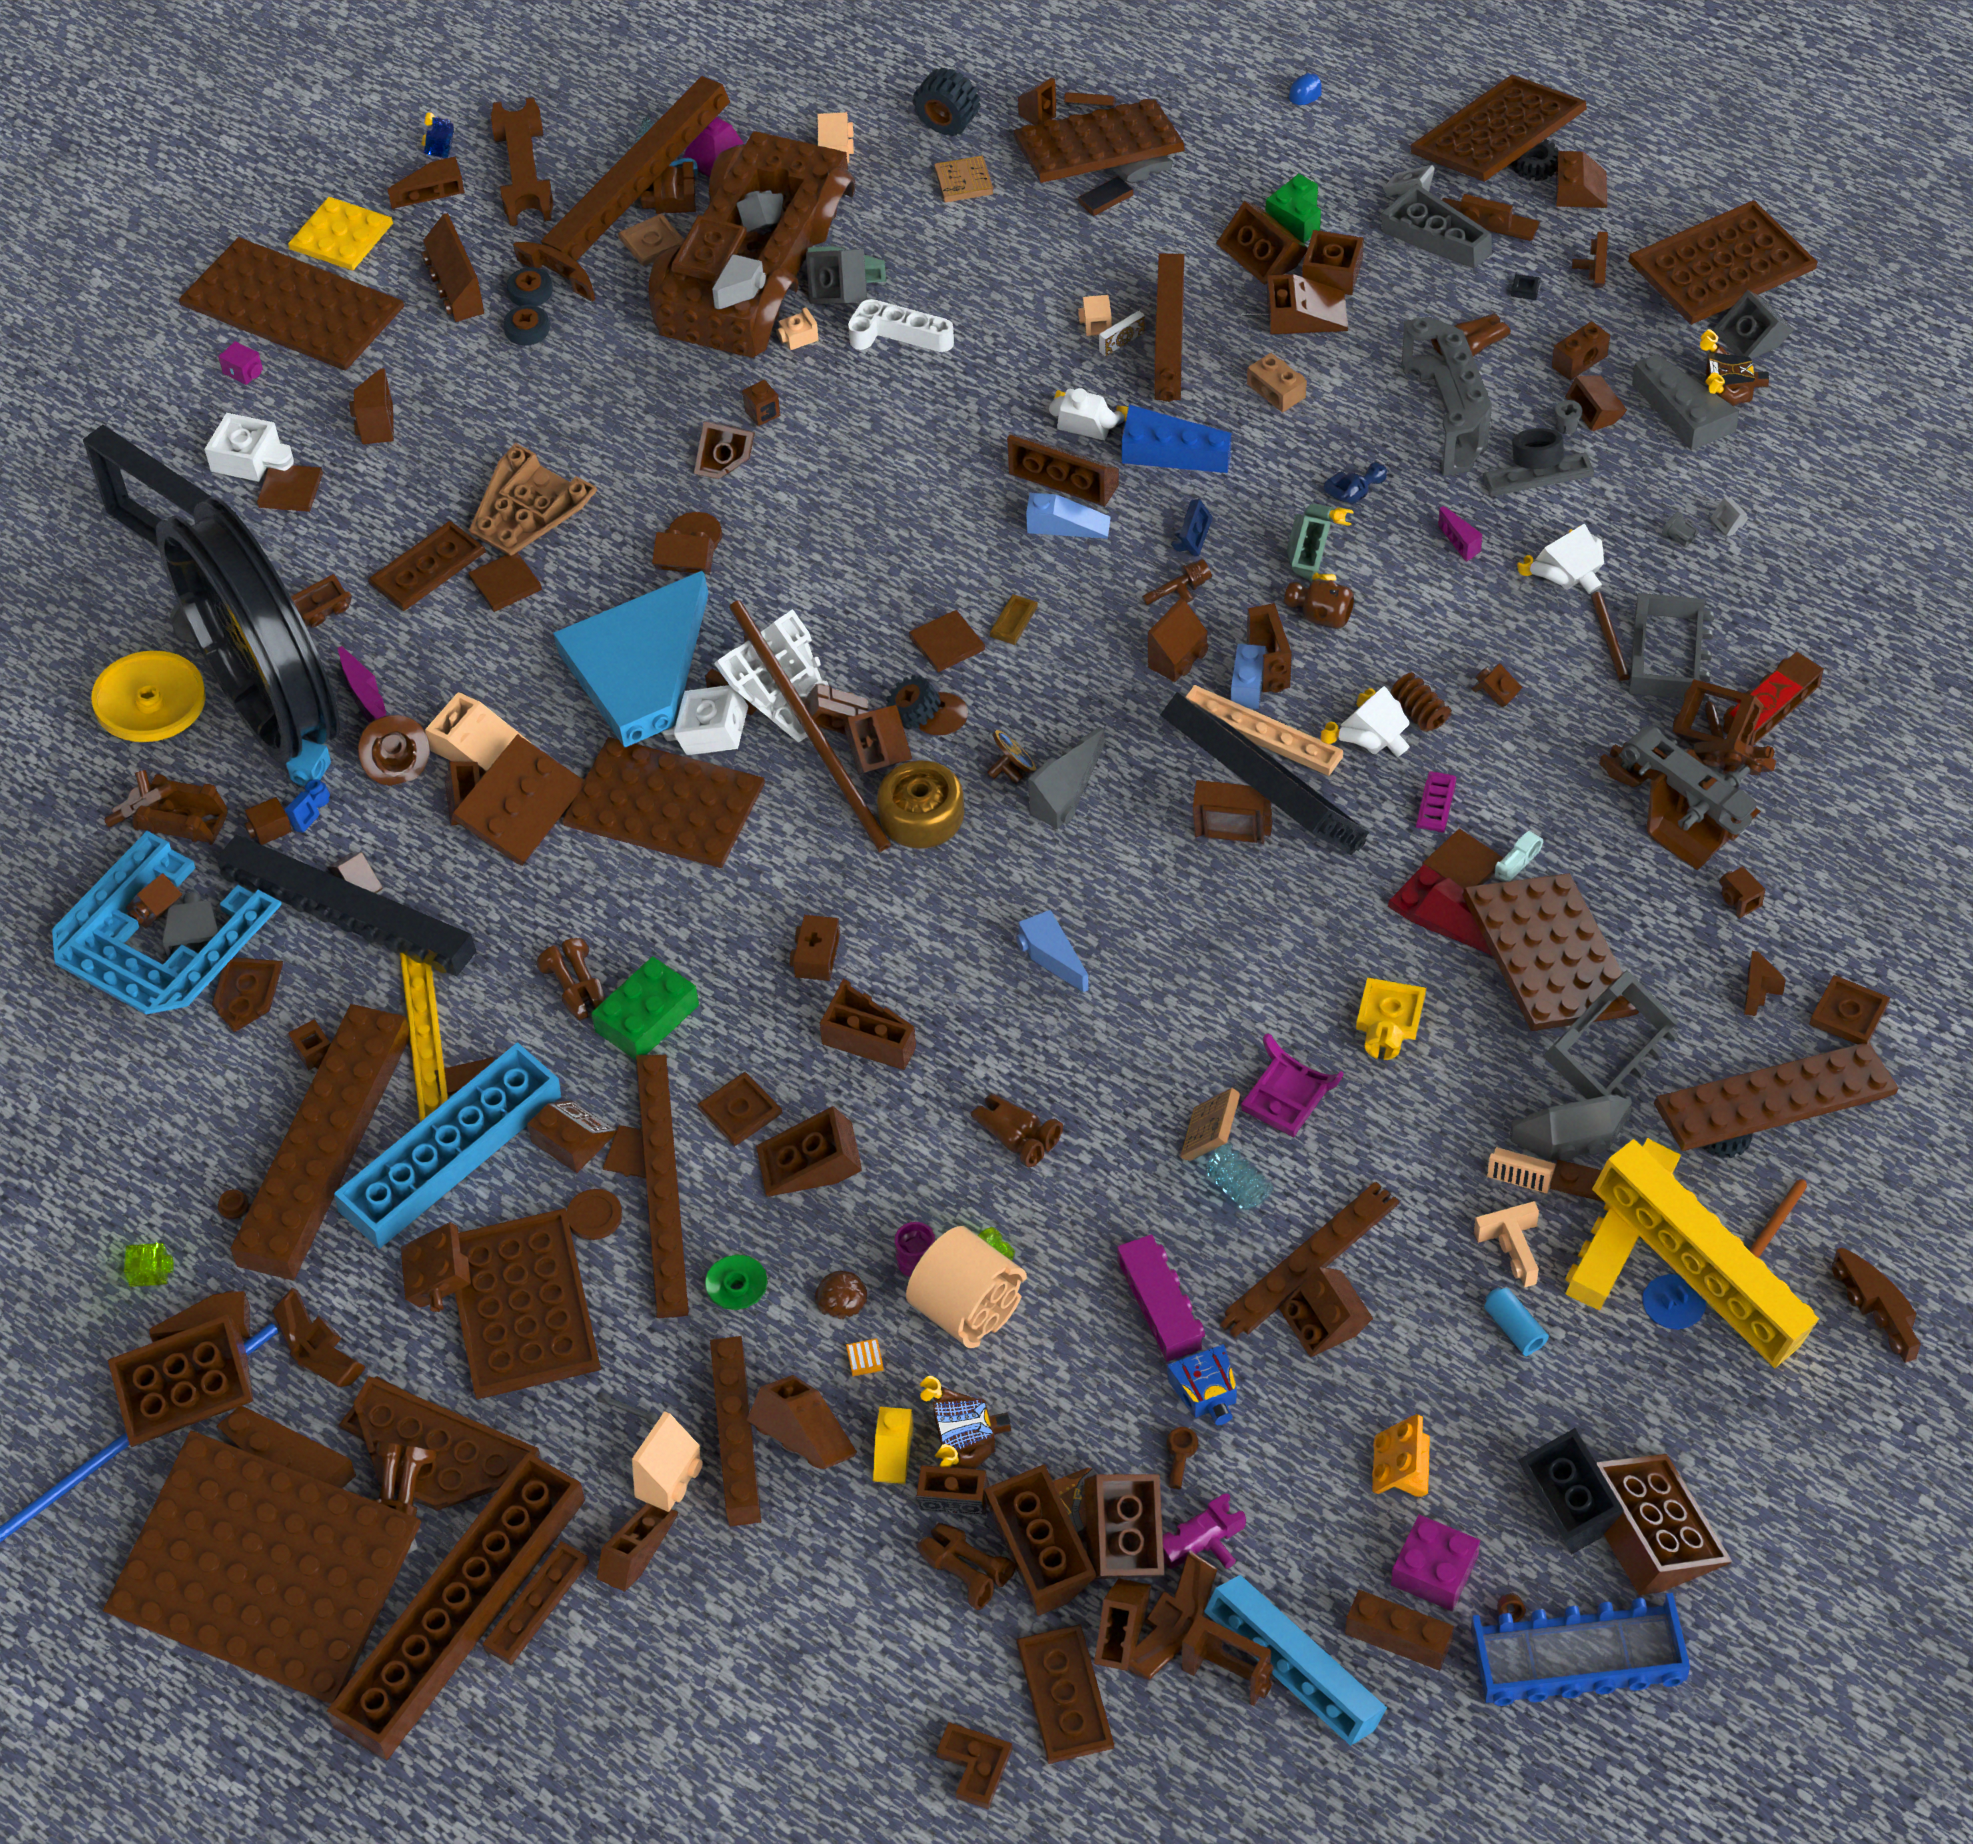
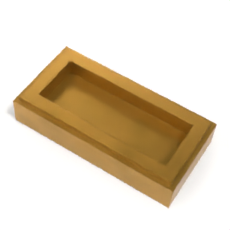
[990,594,1038,645]

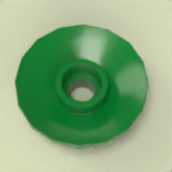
[705,1254,768,1310]

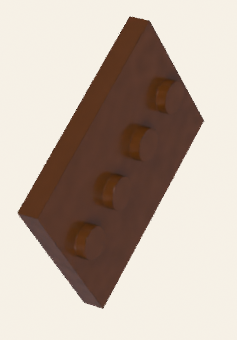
[451,734,587,866]

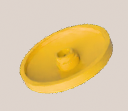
[91,651,206,742]

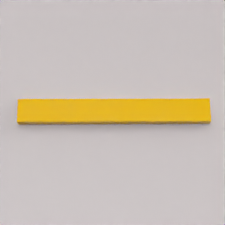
[400,953,448,1122]

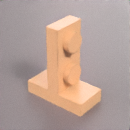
[1474,1201,1539,1287]

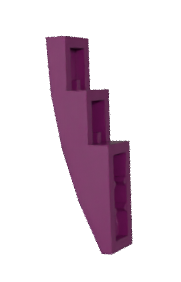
[337,646,387,723]

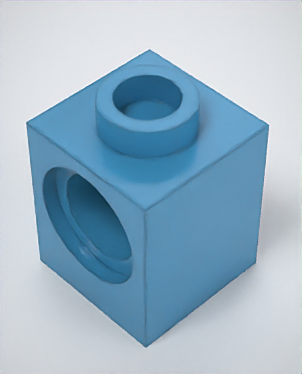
[286,739,331,786]

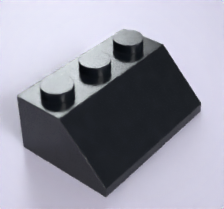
[1518,1428,1624,1555]

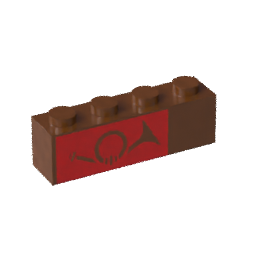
[1723,651,1824,746]

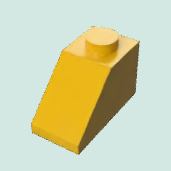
[873,1407,914,1484]

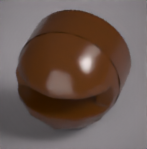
[1497,1593,1526,1623]

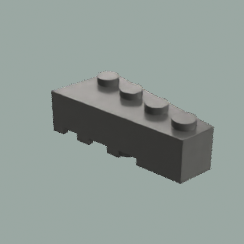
[1632,354,1739,451]

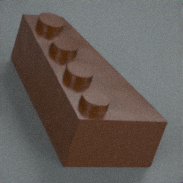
[216,1406,356,1488]

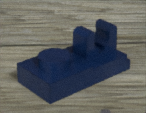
[1171,499,1213,557]

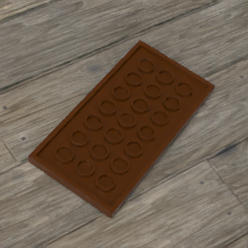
[179,237,404,371]

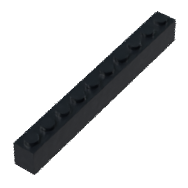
[216,834,477,977]

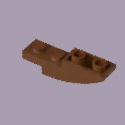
[1832,1247,1921,1363]

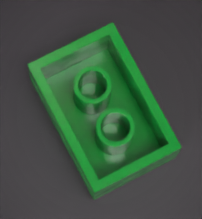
[591,956,699,1060]

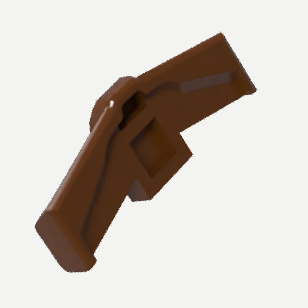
[272,1288,366,1387]
[1128,1550,1218,1680]

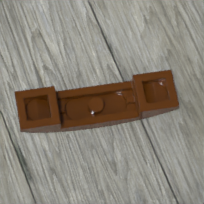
[513,242,595,302]

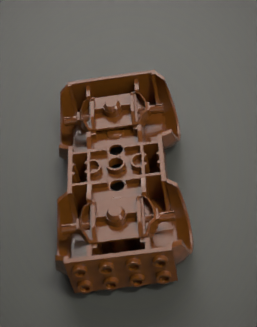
[648,131,855,358]

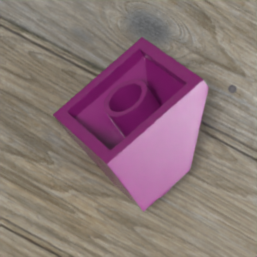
[682,117,744,178]

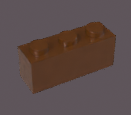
[1345,1590,1454,1671]

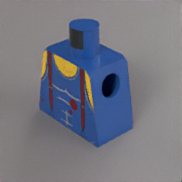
[1167,1344,1237,1425]

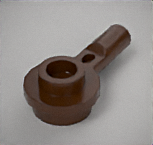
[1166,1427,1199,1489]

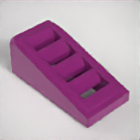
[1438,506,1482,562]
[1416,771,1456,833]

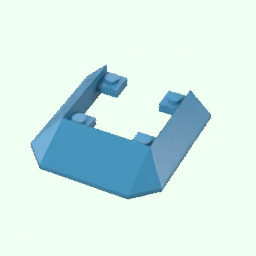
[52,831,281,1015]

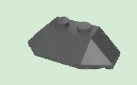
[1510,1095,1632,1161]

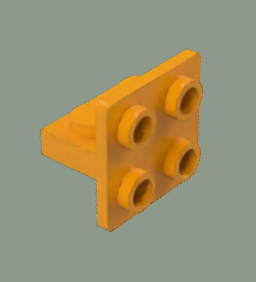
[1372,1414,1430,1497]

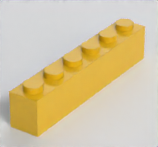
[1565,1138,1681,1310]

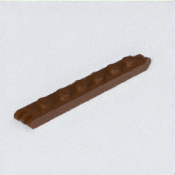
[1220,1182,1400,1339]

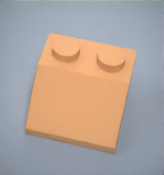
[632,1411,703,1512]

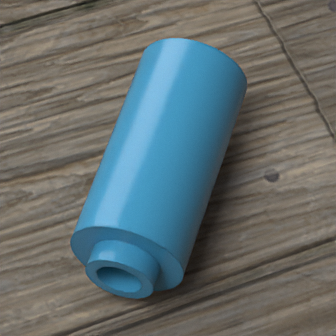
[1484,1288,1549,1356]

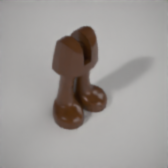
[536,938,606,1021]
[373,1442,437,1517]
[916,1523,1016,1610]

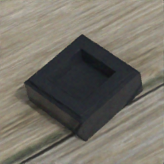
[1511,274,1541,300]

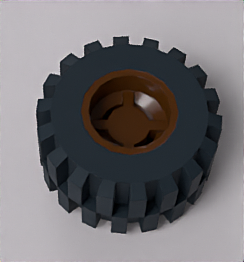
[912,68,981,136]

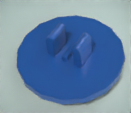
[1642,1274,1706,1330]

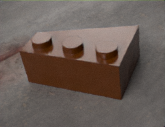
[819,978,916,1070]

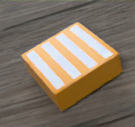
[846,1338,884,1377]

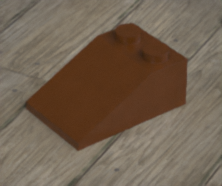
[756,1106,862,1197]

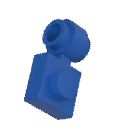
[285,779,330,833]

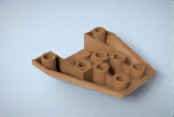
[469,443,597,556]

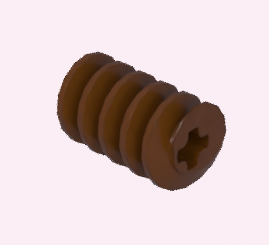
[1391,672,1452,732]

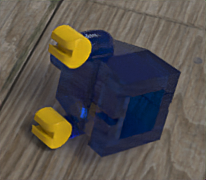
[422,112,454,159]

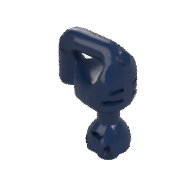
[1324,462,1387,504]

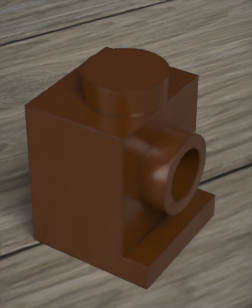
[1719,866,1766,919]
[288,1019,331,1071]

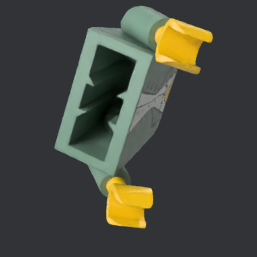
[1287,504,1354,582]

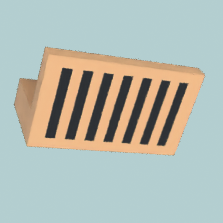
[1487,1147,1556,1194]

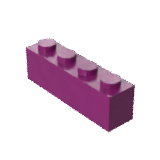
[1117,1234,1205,1362]

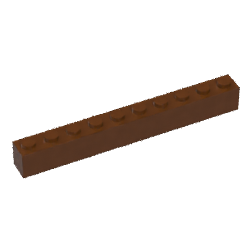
[541,76,730,261]

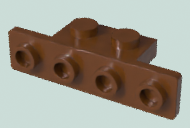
[1442,194,1540,241]

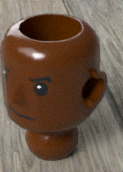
[1284,579,1354,629]

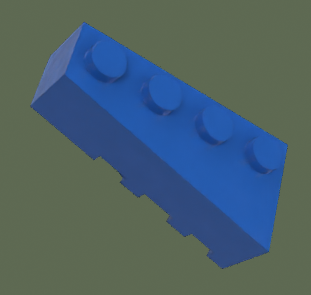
[1122,404,1231,473]

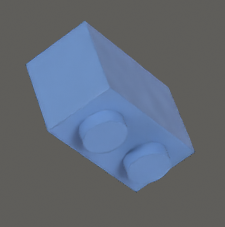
[1231,644,1266,709]

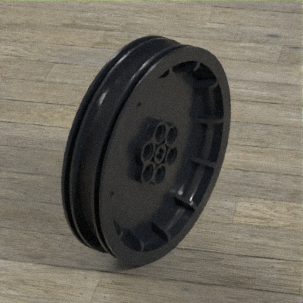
[156,497,340,764]

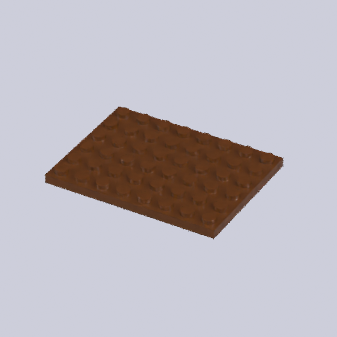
[103,1430,422,1704]

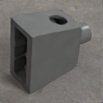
[162,892,219,959]

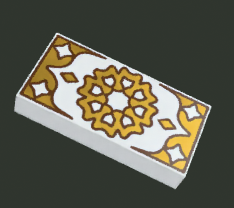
[1099,311,1145,356]

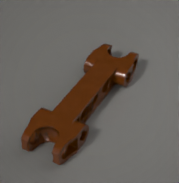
[491,97,554,226]

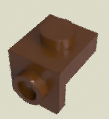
[1471,663,1523,707]

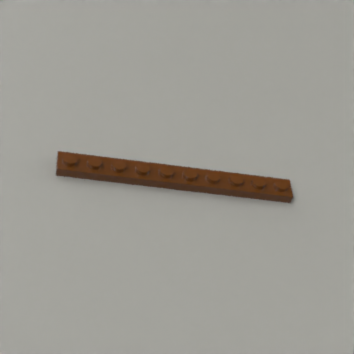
[636,1054,689,1318]

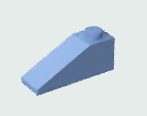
[1026,493,1111,539]
[1016,910,1088,992]

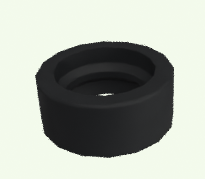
[1512,428,1564,469]

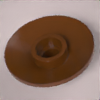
[919,692,968,735]

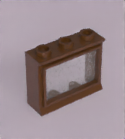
[1192,780,1273,844]

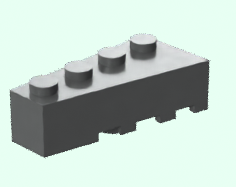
[1381,184,1492,269]

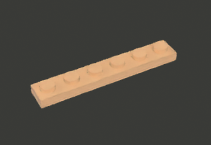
[1186,685,1343,776]

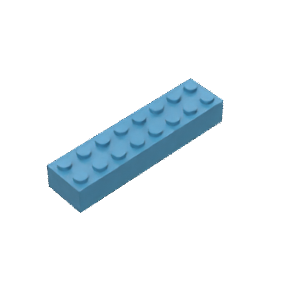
[334,1042,561,1249]

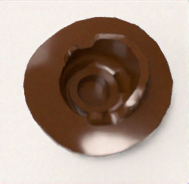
[358,714,430,786]

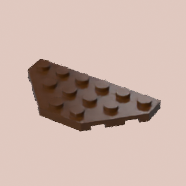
[353,1376,540,1511]

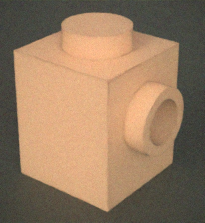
[1078,295,1112,336]

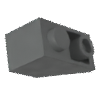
[736,190,783,232]

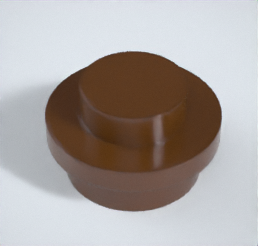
[218,1189,249,1219]

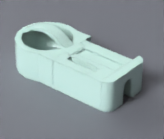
[1495,831,1543,882]

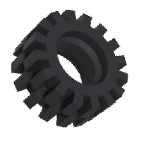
[1512,139,1558,181]

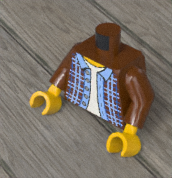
[920,1376,1011,1470]

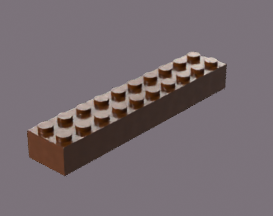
[230,1004,410,1281]
[327,1452,585,1761]

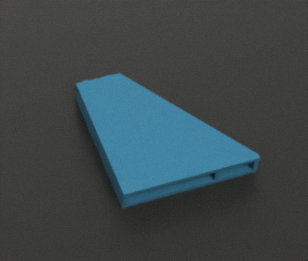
[553,571,708,748]

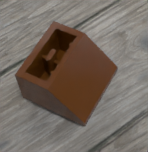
[842,705,912,775]
[1279,1267,1373,1357]

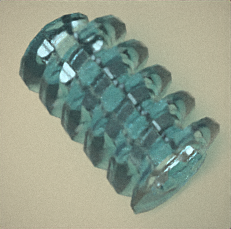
[1206,1143,1274,1210]

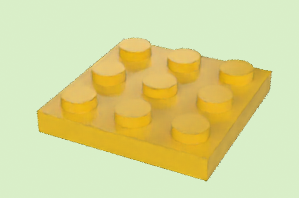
[288,197,393,271]

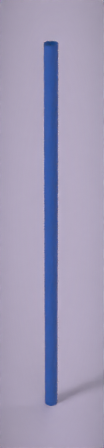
[0,1322,279,1542]

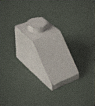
[712,254,766,309]

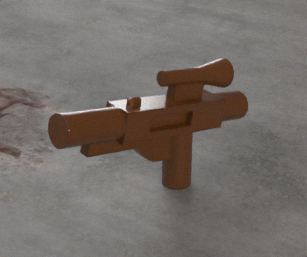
[104,770,177,827]

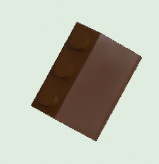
[1216,201,1308,285]

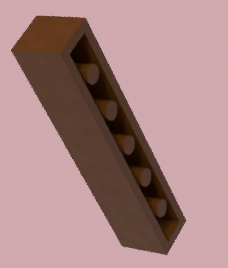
[710,1336,762,1527]

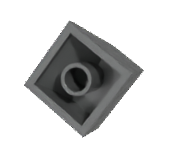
[806,249,867,304]
[1713,290,1794,359]

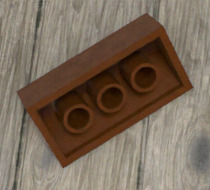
[421,213,485,322]
[1007,435,1119,507]
[984,1464,1096,1616]

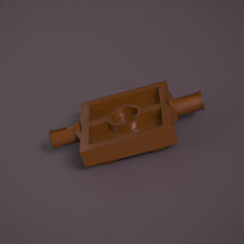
[1694,739,1776,775]

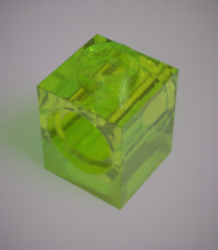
[124,1243,174,1287]

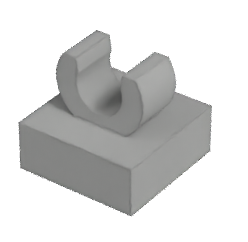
[1710,497,1749,536]

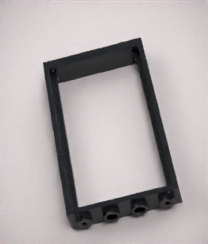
[83,424,236,547]
[1160,692,1370,855]

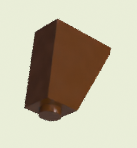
[1094,1578,1151,1671]

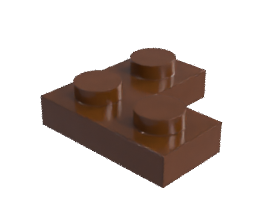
[936,1722,1013,1810]

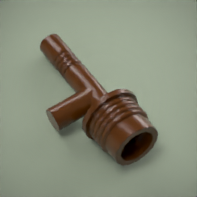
[1142,559,1212,605]

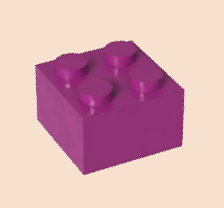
[1391,1514,1481,1612]

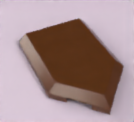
[212,957,283,1033]

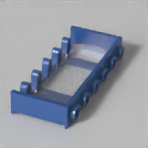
[1471,1593,1690,1706]

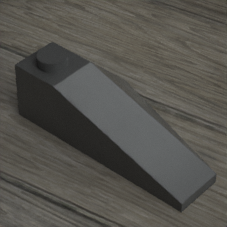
[1029,726,1105,829]

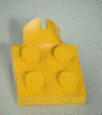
[1356,977,1426,1060]

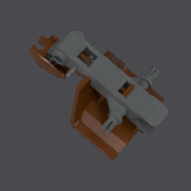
[1599,725,1761,871]

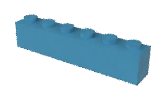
[1204,1575,1387,1746]

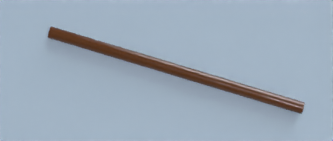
[729,600,891,852]

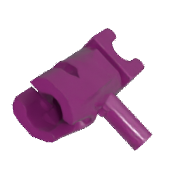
[1162,1493,1246,1569]

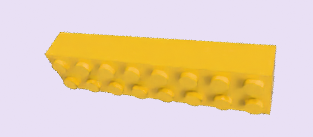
[1592,1139,1819,1368]

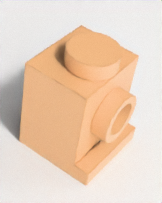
[776,307,819,350]

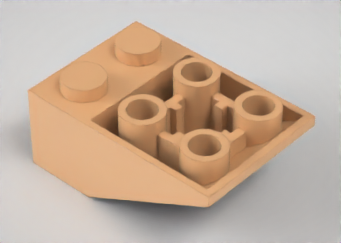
[425,692,531,776]

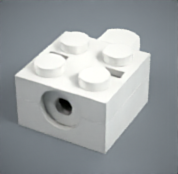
[204,413,294,482]
[661,685,748,755]

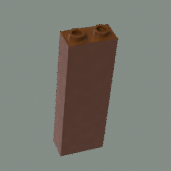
[1154,253,1185,402]

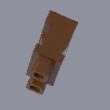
[641,161,696,214]

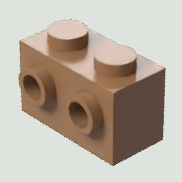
[1247,353,1307,413]

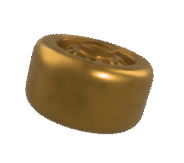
[877,760,964,849]

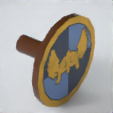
[987,730,1036,784]

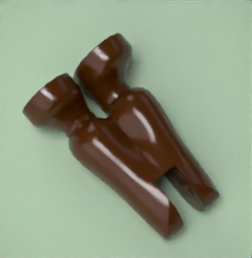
[1431,313,1511,360]
[971,1093,1063,1167]

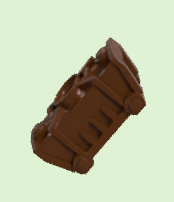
[133,774,228,845]

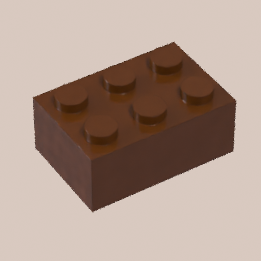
[1084,1474,1164,1579]

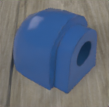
[1289,73,1322,105]

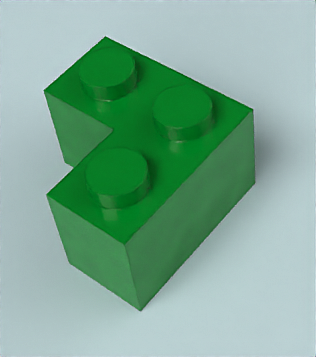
[1265,173,1321,243]

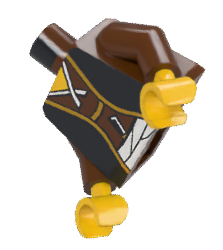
[1700,330,1769,406]

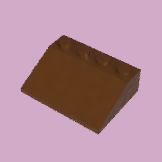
[107,1314,254,1447]
[1596,1454,1732,1595]

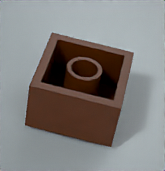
[1302,230,1364,295]

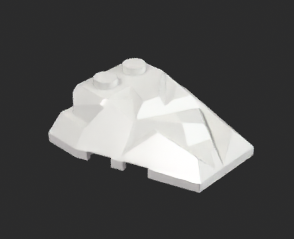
[714,609,829,742]

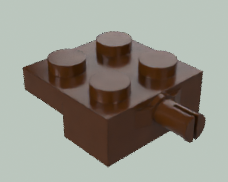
[401,1222,471,1312]

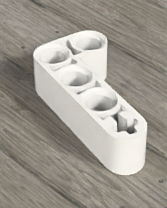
[848,299,954,352]

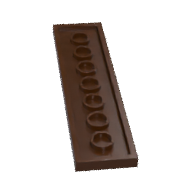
[1654,1042,1899,1151]

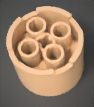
[906,1226,1027,1348]

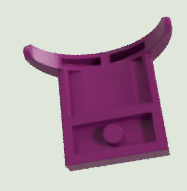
[1241,1033,1344,1138]

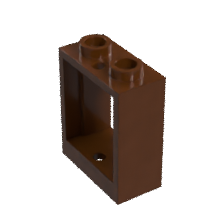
[1673,679,1764,744]

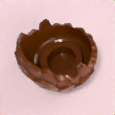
[815,1271,868,1319]

